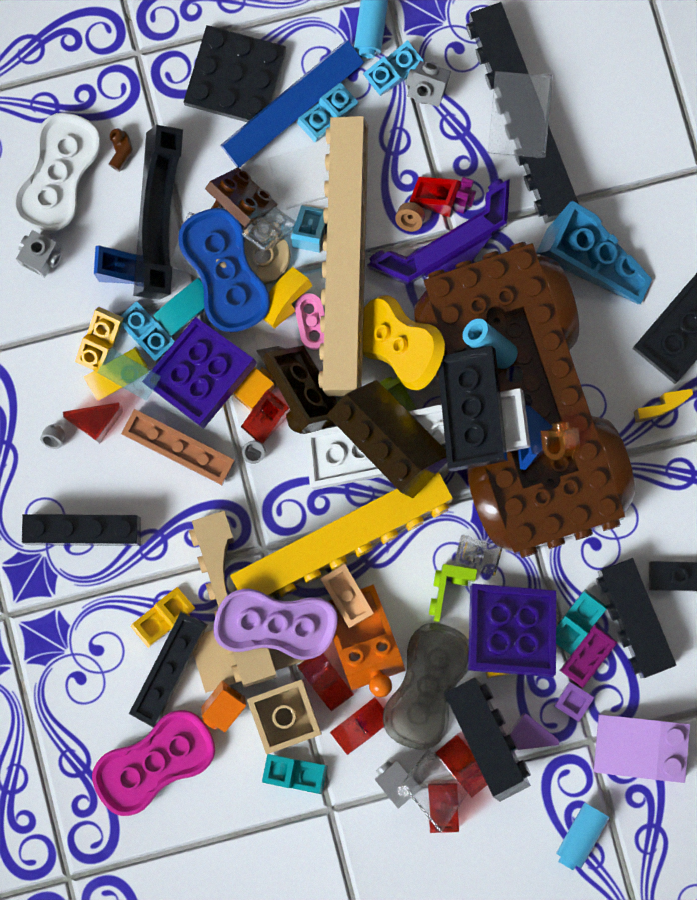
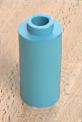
[354,0,388,59]
[463,319,518,369]
[556,802,610,871]

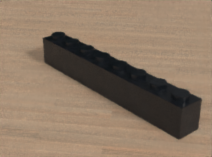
[466,2,579,224]

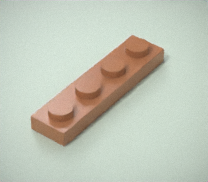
[121,409,235,486]

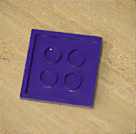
[142,317,258,429]
[468,583,556,677]

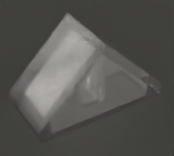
[452,534,502,576]

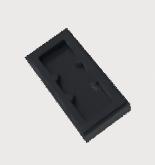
[649,561,697,591]

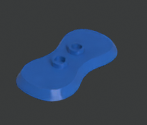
[178,208,270,332]

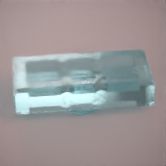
[97,348,161,401]

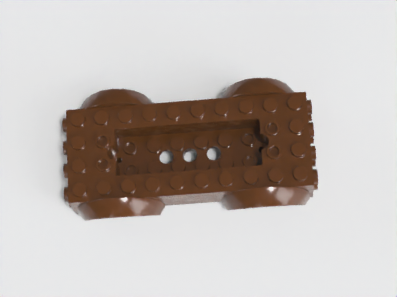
[414,242,635,558]

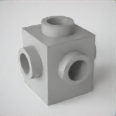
[406,61,451,107]
[16,230,61,278]

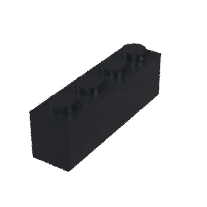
[22,514,141,546]
[596,558,677,678]
[444,677,531,802]

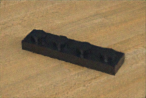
[129,611,208,727]

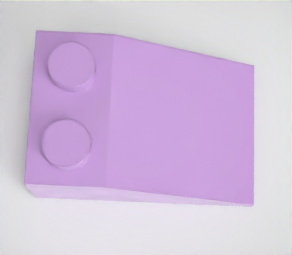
[593,714,690,783]

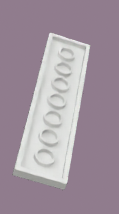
[305,388,530,490]

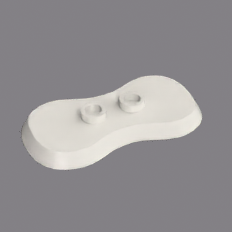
[12,113,101,232]

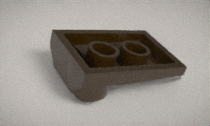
[256,345,338,434]

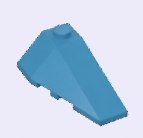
[536,201,652,304]

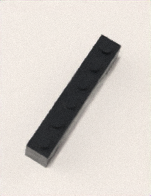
[133,124,183,300]

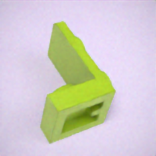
[429,564,477,623]

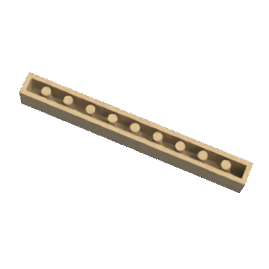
[318,116,368,396]

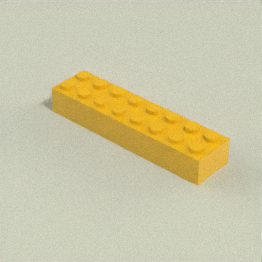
[230,472,453,597]

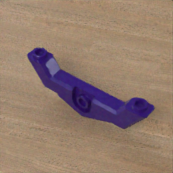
[367,179,510,285]

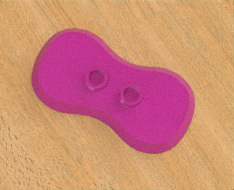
[92,710,215,816]

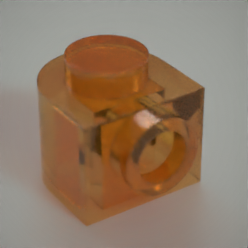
[541,421,580,460]

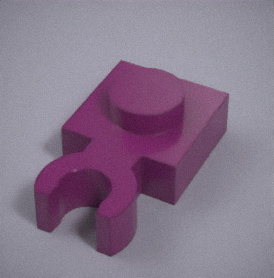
[453,177,477,214]

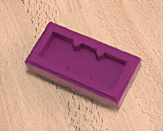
[559,625,618,688]

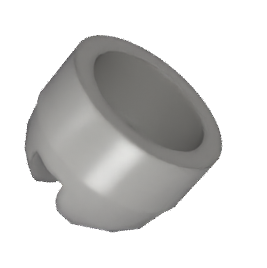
[40,424,65,449]
[242,440,266,464]

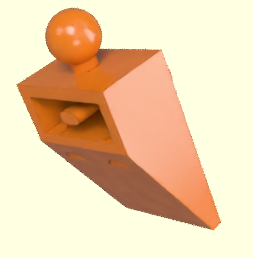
[328,584,406,697]

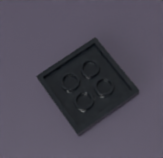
[183,25,286,122]

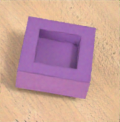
[554,682,594,722]

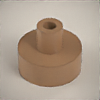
[395,202,425,232]

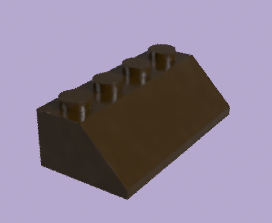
[327,380,447,498]

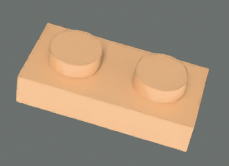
[320,564,374,629]

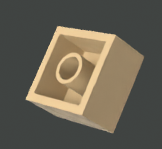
[247,679,322,755]

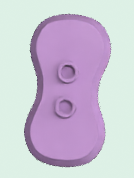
[214,589,338,660]

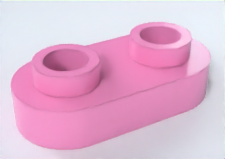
[295,293,325,350]

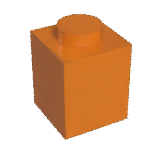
[201,681,246,733]

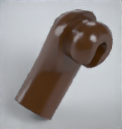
[108,128,133,172]

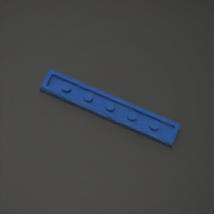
[220,40,364,168]

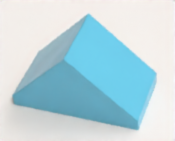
[291,205,326,253]

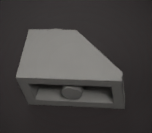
[375,760,421,809]

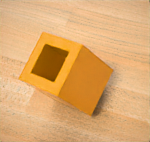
[232,367,275,413]

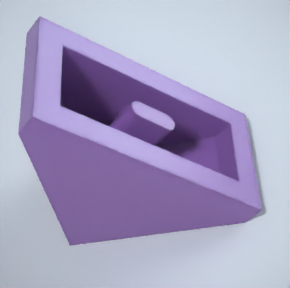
[507,713,559,750]

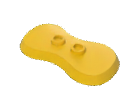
[363,295,445,390]

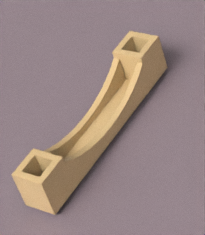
[189,511,277,688]

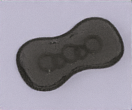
[383,623,469,750]

